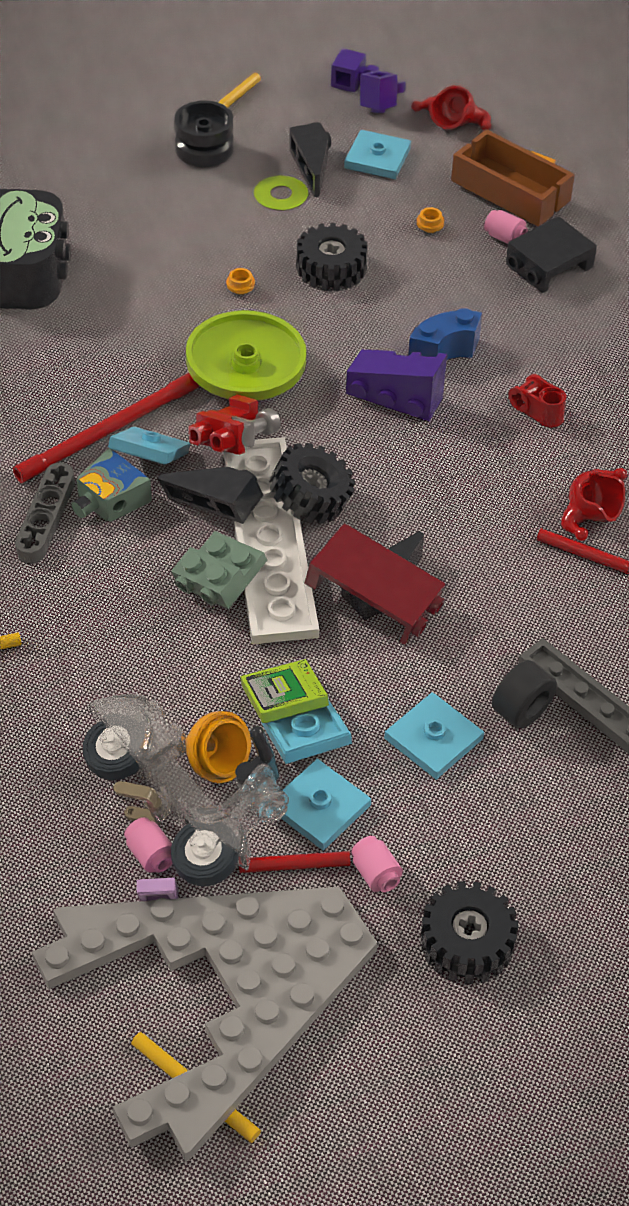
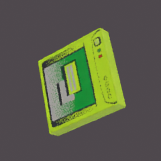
[240,659,329,724]

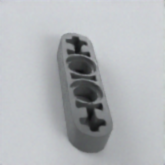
[15,463,75,564]

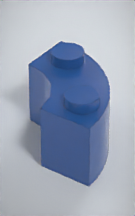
[408,308,483,360]

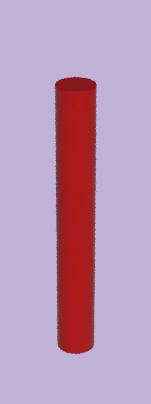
[536,528,629,574]
[239,851,351,873]

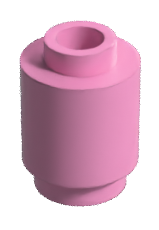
[484,210,528,244]
[124,817,173,873]
[351,836,403,892]

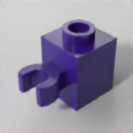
[331,48,380,93]
[360,70,406,113]

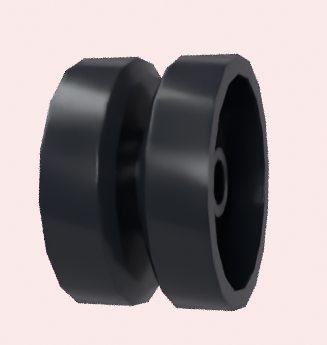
[174,100,234,167]

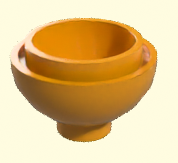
[185,711,251,783]

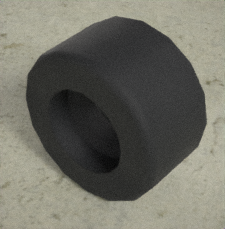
[492,660,557,728]

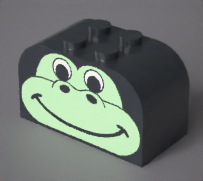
[0,188,71,310]

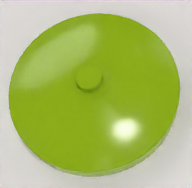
[186,310,306,400]

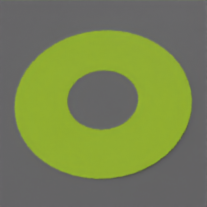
[254,175,308,210]

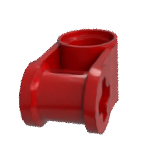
[508,374,566,428]

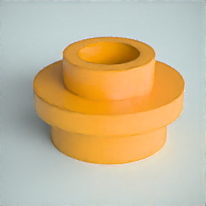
[416,207,444,233]
[226,268,255,294]

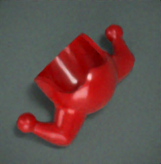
[411,85,491,131]
[561,468,627,541]

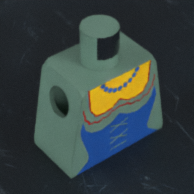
[72,448,152,522]

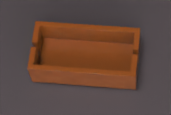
[451,129,575,227]

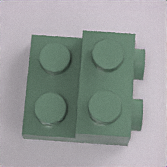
[171,531,268,609]

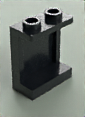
[506,216,597,293]

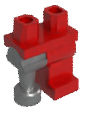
[188,395,281,455]

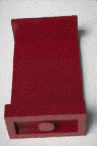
[304,523,445,645]

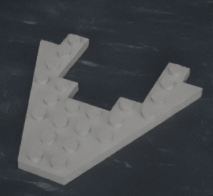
[32,887,377,1161]

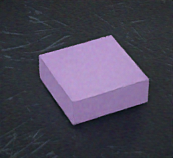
[137,877,178,901]

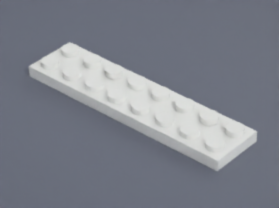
[223,437,319,644]

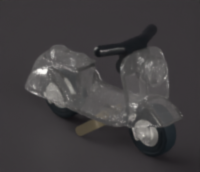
[83,694,289,887]

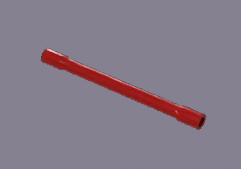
[12,373,200,483]

